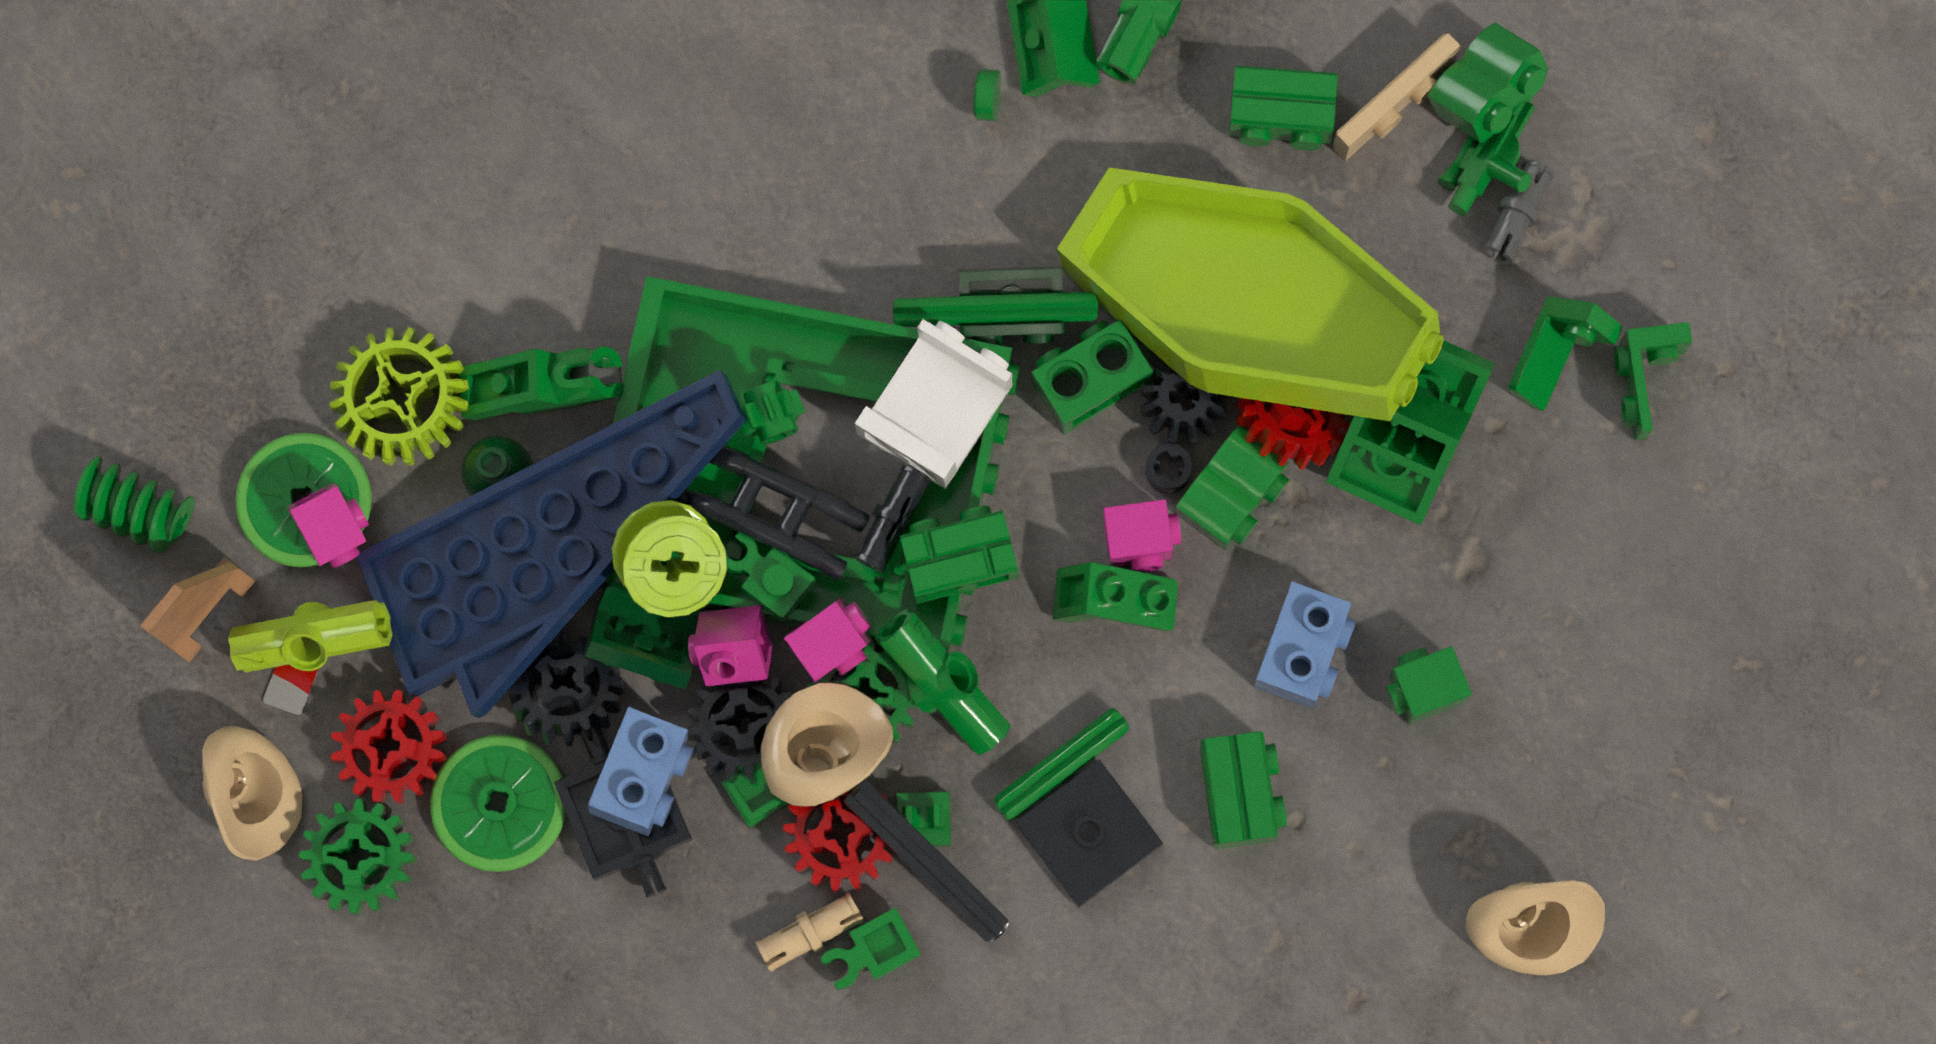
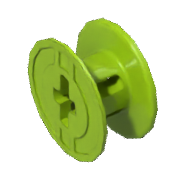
[612,500,727,617]

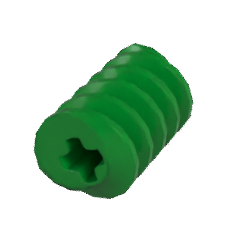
[74,456,195,554]

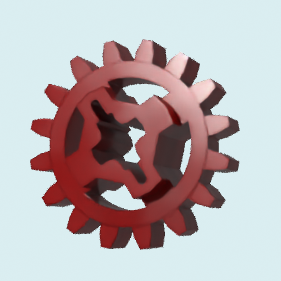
[1236,397,1350,469]
[330,689,447,804]
[783,790,893,892]

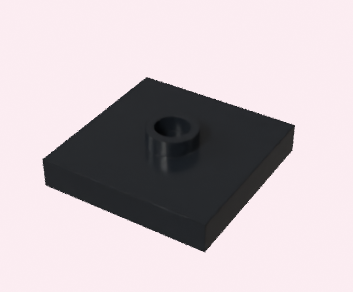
[1015,759,1163,908]

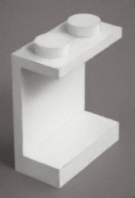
[855,319,1013,489]

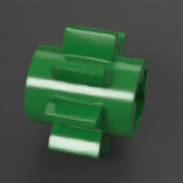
[741,381,806,445]

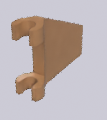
[140,557,255,663]

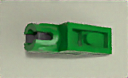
[460,346,624,420]

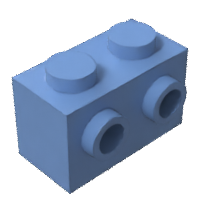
[1254,582,1356,709]
[588,707,694,836]

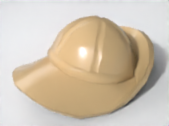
[761,683,893,806]
[202,726,303,861]
[1466,881,1605,975]

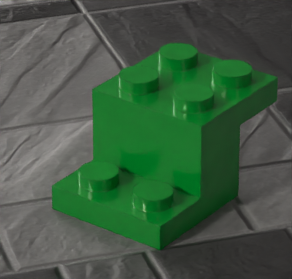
[1326,340,1496,525]

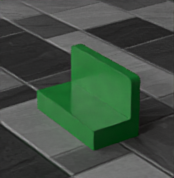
[1007,0,1100,97]

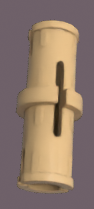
[755,892,865,972]

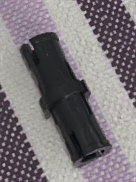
[854,465,932,573]

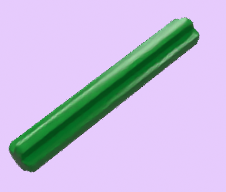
[893,292,1098,327]

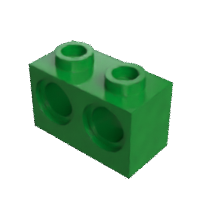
[1031,319,1153,435]

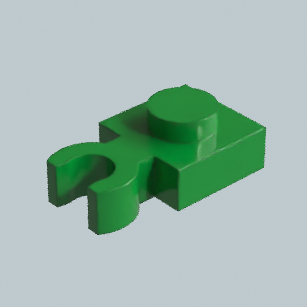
[726,532,816,623]
[821,907,921,990]

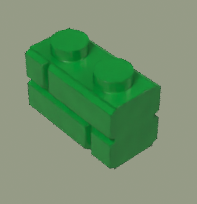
[1229,65,1338,151]
[900,506,1019,604]
[1199,731,1287,849]

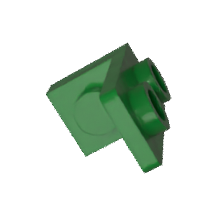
[1508,296,1623,411]
[1614,322,1692,441]
[1052,562,1178,631]

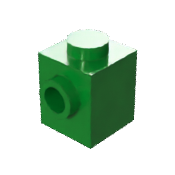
[1385,646,1472,725]

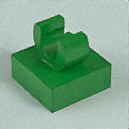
[896,792,951,847]

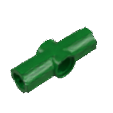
[1096,0,1183,85]
[875,609,1011,756]

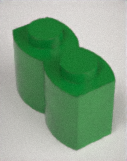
[1428,22,1549,143]
[1175,425,1290,550]

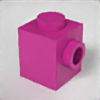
[287,483,369,568]
[1103,499,1181,572]
[784,597,872,681]
[688,605,773,686]

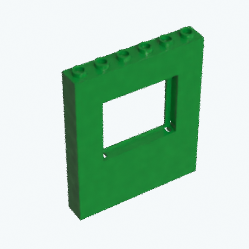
[599,276,1020,653]

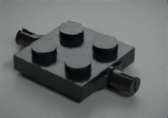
[554,725,693,898]

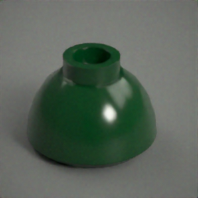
[461,436,533,496]

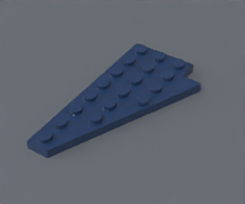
[356,370,746,718]

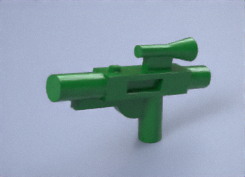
[1437,96,1535,216]

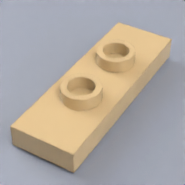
[1333,33,1460,161]

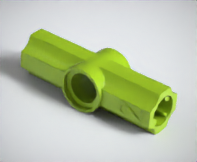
[228,600,393,673]

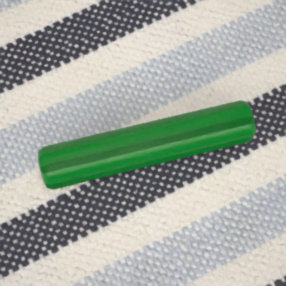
[993,708,1129,821]

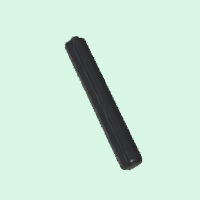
[844,780,1009,943]

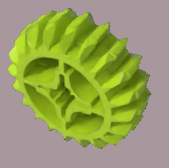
[329,327,469,466]

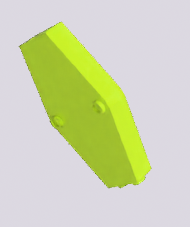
[1057,167,1444,421]

